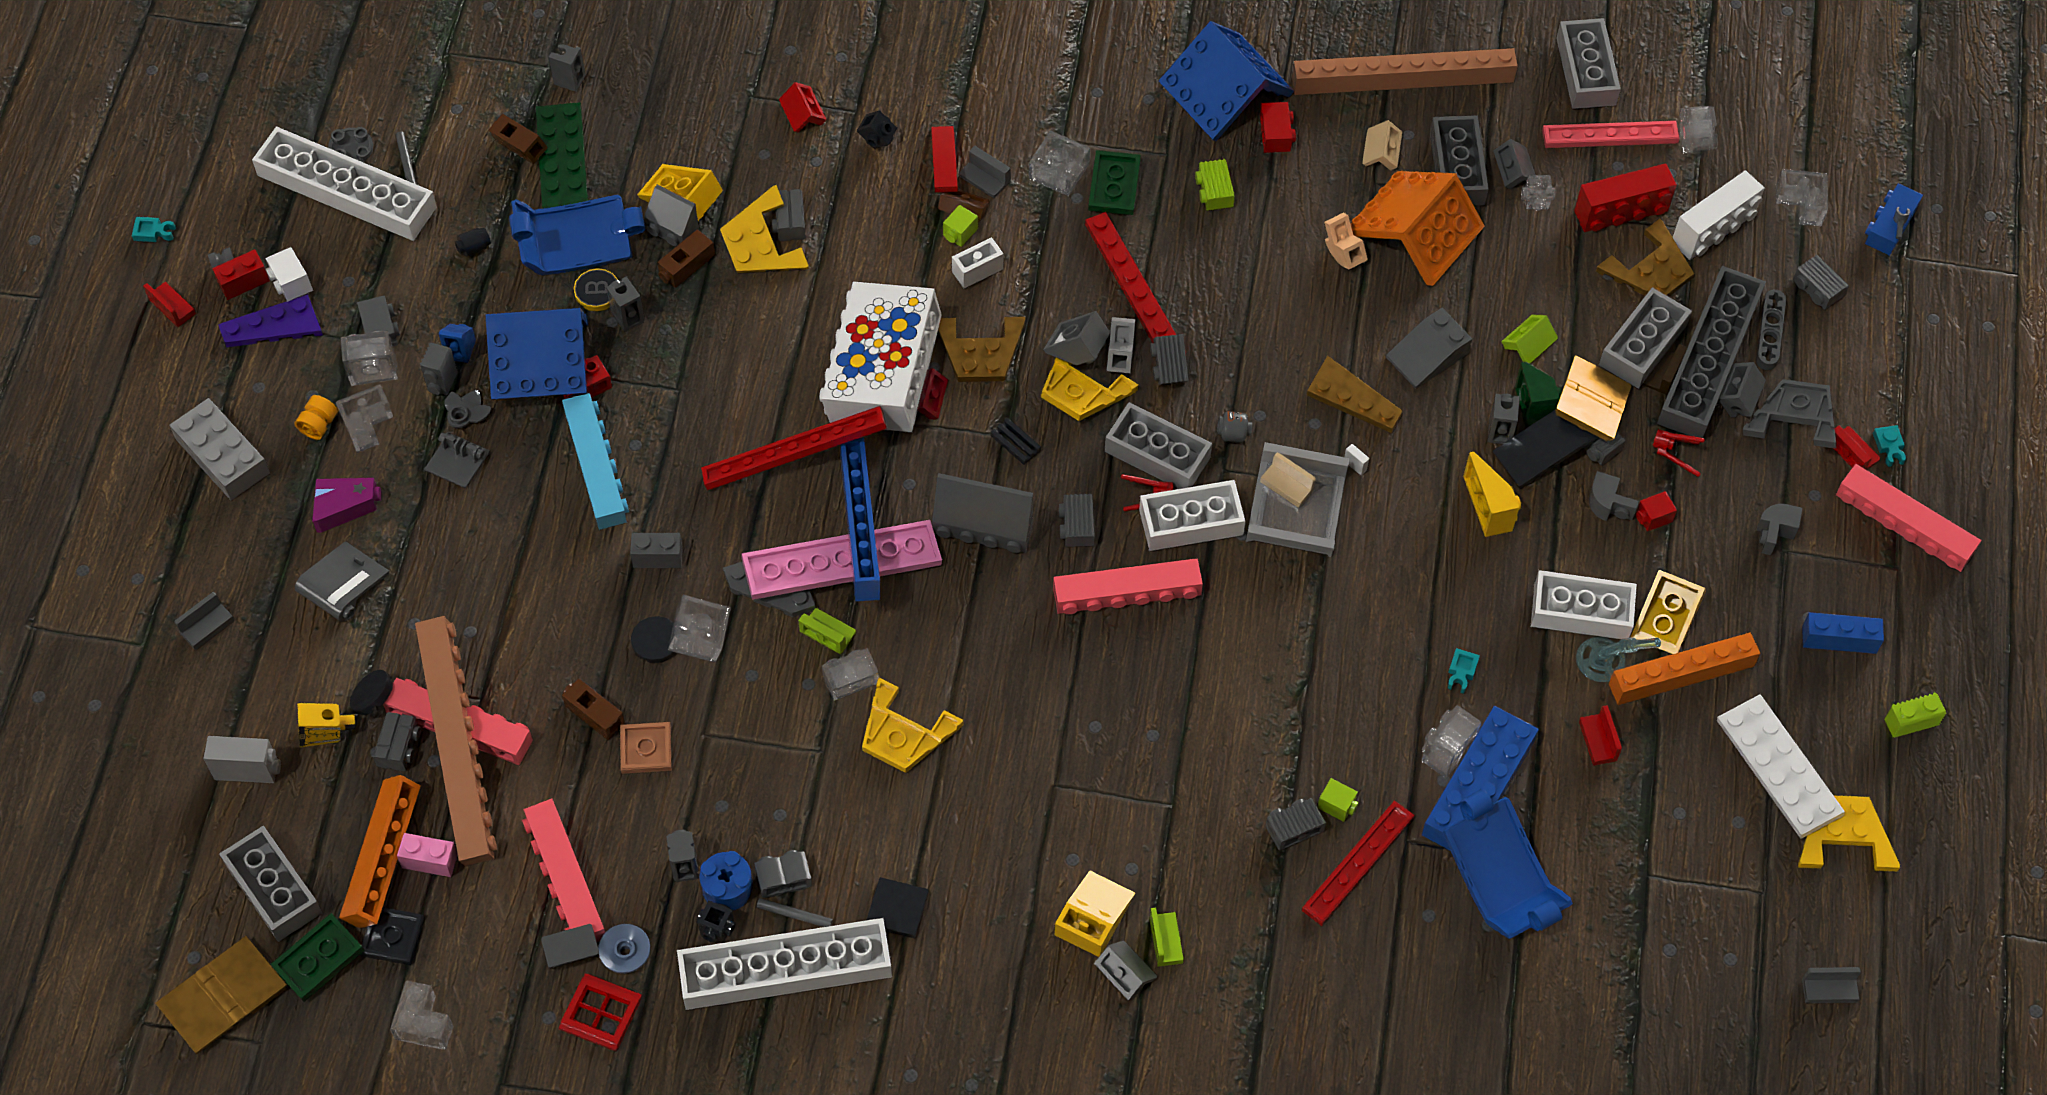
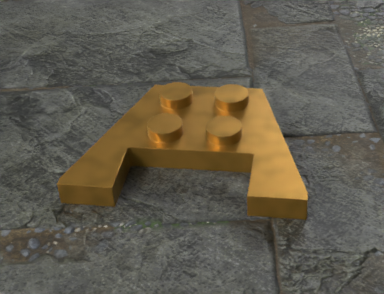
[1596,219,1694,297]
[938,317,1025,382]

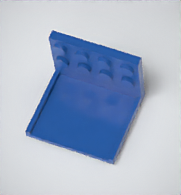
[1159,21,1294,141]
[485,308,588,400]

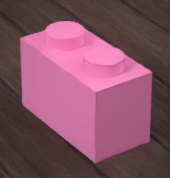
[397,833,458,877]

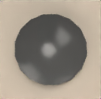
[328,127,374,162]

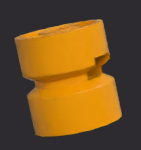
[294,395,338,440]

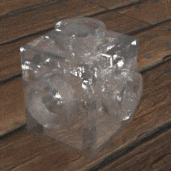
[1521,175,1555,211]

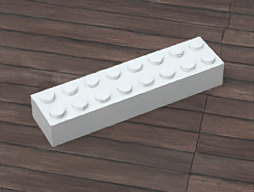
[252,127,437,241]
[677,918,892,1010]

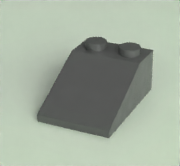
[1386,308,1472,389]

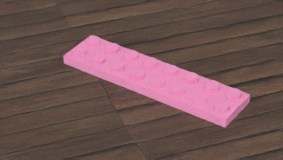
[741,520,942,600]

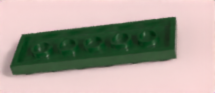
[536,102,588,209]

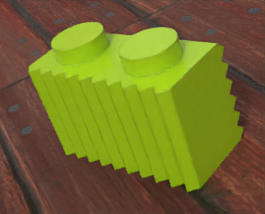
[1195,159,1235,210]
[1884,692,1946,738]

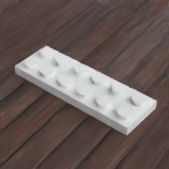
[1717,695,1845,839]

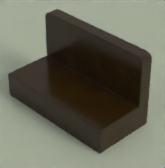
[1642,344,1688,395]

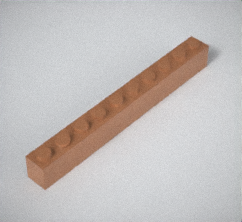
[1292,48,1517,95]
[415,616,497,866]

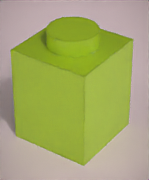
[943,205,978,247]
[1317,778,1359,822]

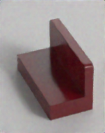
[917,368,948,420]

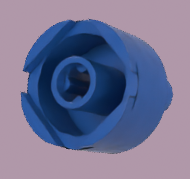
[700,851,753,911]

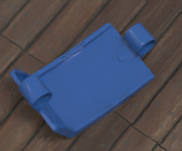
[509,195,645,275]
[1443,790,1573,939]

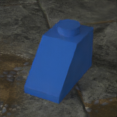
[439,324,476,363]

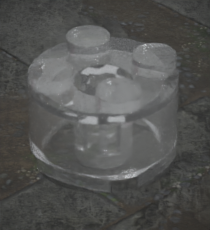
[1679,106,1717,153]

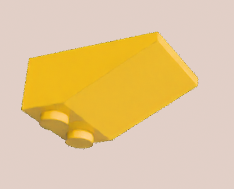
[637,164,723,221]
[1463,452,1521,537]
[1631,570,1706,654]

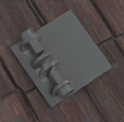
[424,432,490,488]

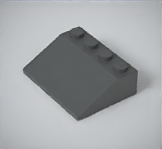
[932,473,1033,553]

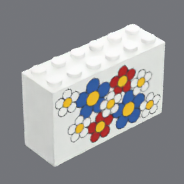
[820,282,942,432]

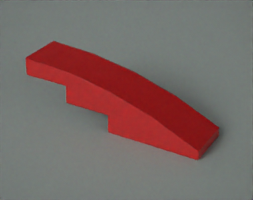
[931,126,958,193]

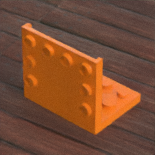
[1351,171,1485,286]

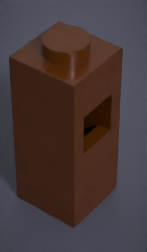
[488,114,548,165]
[657,229,715,288]
[562,678,625,740]

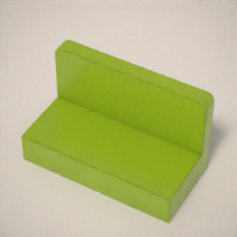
[1501,315,1558,364]
[798,608,856,654]
[1150,908,1183,967]

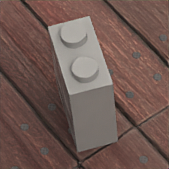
[203,736,281,783]

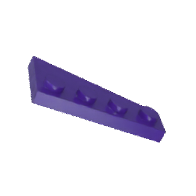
[218,294,323,347]

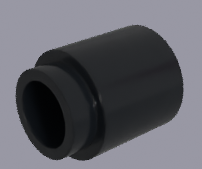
[455,227,491,257]

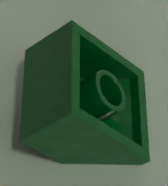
[1515,362,1561,427]

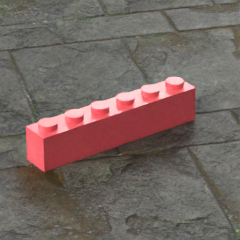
[1836,464,1982,572]
[1053,558,1203,614]
[383,678,533,765]
[522,799,605,942]

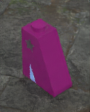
[312,478,381,533]

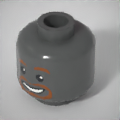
[1217,411,1252,443]

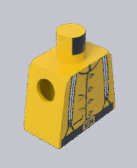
[297,703,355,747]

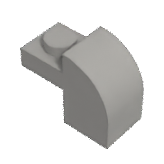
[1107,317,1135,373]

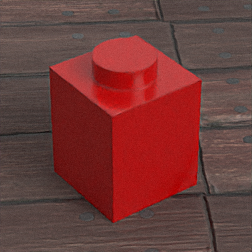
[1636,491,1677,532]

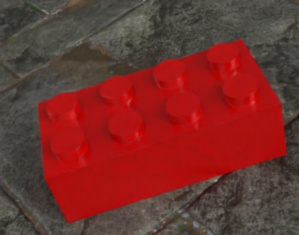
[1574,163,1677,232]

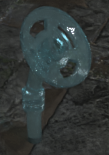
[1576,637,1661,682]

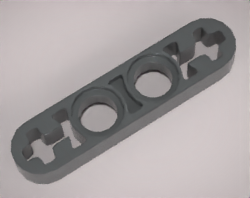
[1756,289,1786,370]

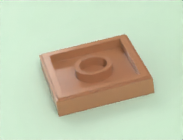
[620,722,672,774]

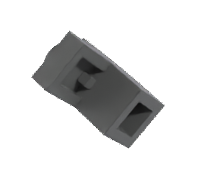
[1589,471,1639,521]
[1756,504,1802,555]

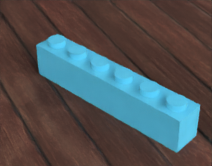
[562,393,629,530]

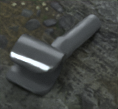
[1893,207,1910,239]

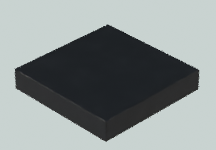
[866,877,929,939]
[360,907,425,965]

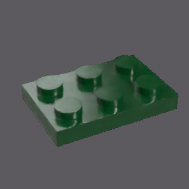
[1088,150,1141,215]
[270,913,365,1002]

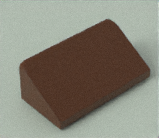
[938,189,990,222]

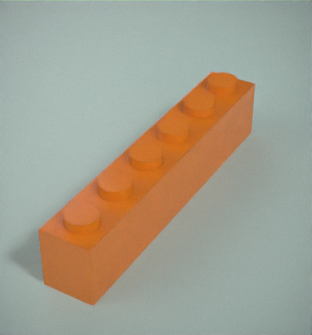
[1609,632,1760,705]
[339,775,421,928]

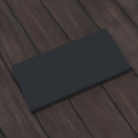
[1493,409,1599,489]

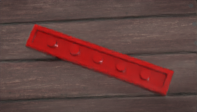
[1302,800,1415,926]

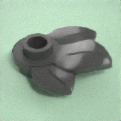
[445,390,491,428]

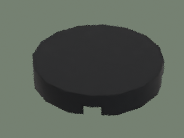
[631,616,680,663]
[350,669,393,715]

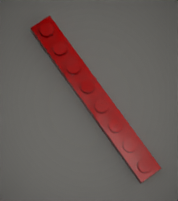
[1085,212,1186,354]
[701,406,887,490]

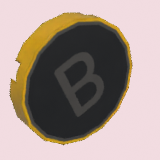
[574,269,618,311]

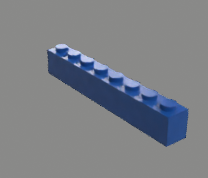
[840,438,880,601]

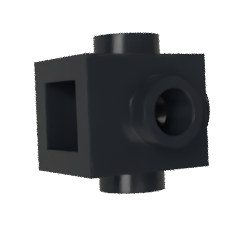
[857,110,897,149]
[696,900,736,943]

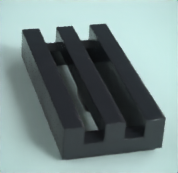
[991,418,1041,465]

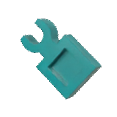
[132,217,176,242]
[1873,425,1906,467]
[1448,648,1480,694]

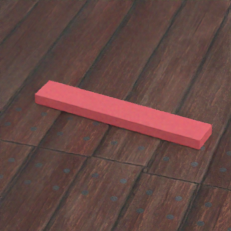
[1542,121,1680,148]

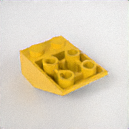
[1055,871,1135,957]

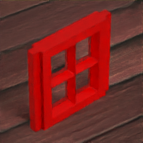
[559,973,642,1052]

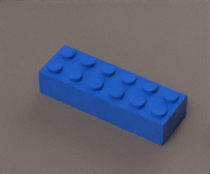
[1422,706,1539,851]

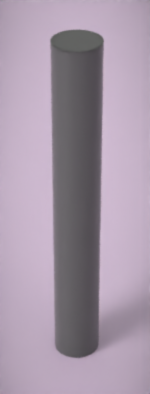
[395,132,417,185]
[757,898,833,927]

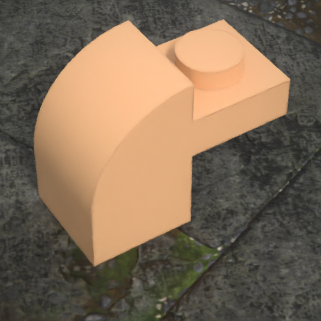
[1324,213,1368,270]

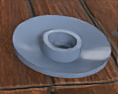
[598,924,650,973]

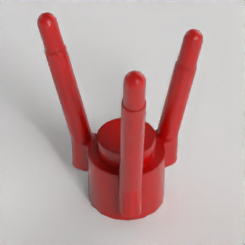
[1653,429,1705,477]
[1121,474,1173,511]

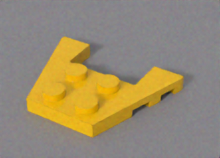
[720,185,809,273]
[1041,357,1138,421]
[862,678,963,773]
[1798,796,1900,872]

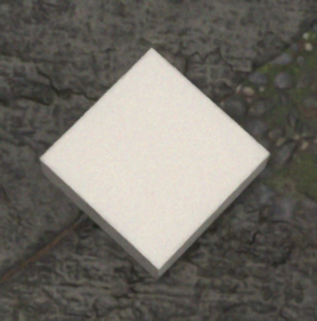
[1345,444,1369,475]

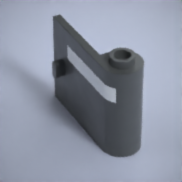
[295,541,389,622]

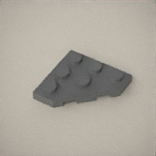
[723,562,815,617]

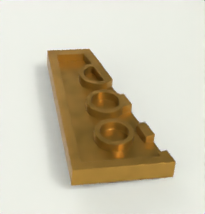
[1307,355,1402,433]

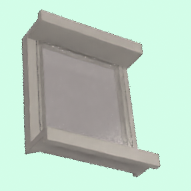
[1246,442,1349,557]

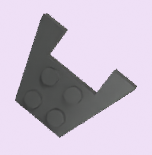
[1743,379,1836,448]

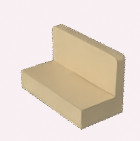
[1362,120,1402,170]
[1260,452,1316,508]

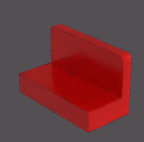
[779,82,827,133]
[143,281,196,327]
[1833,425,1880,470]
[1579,705,1622,766]

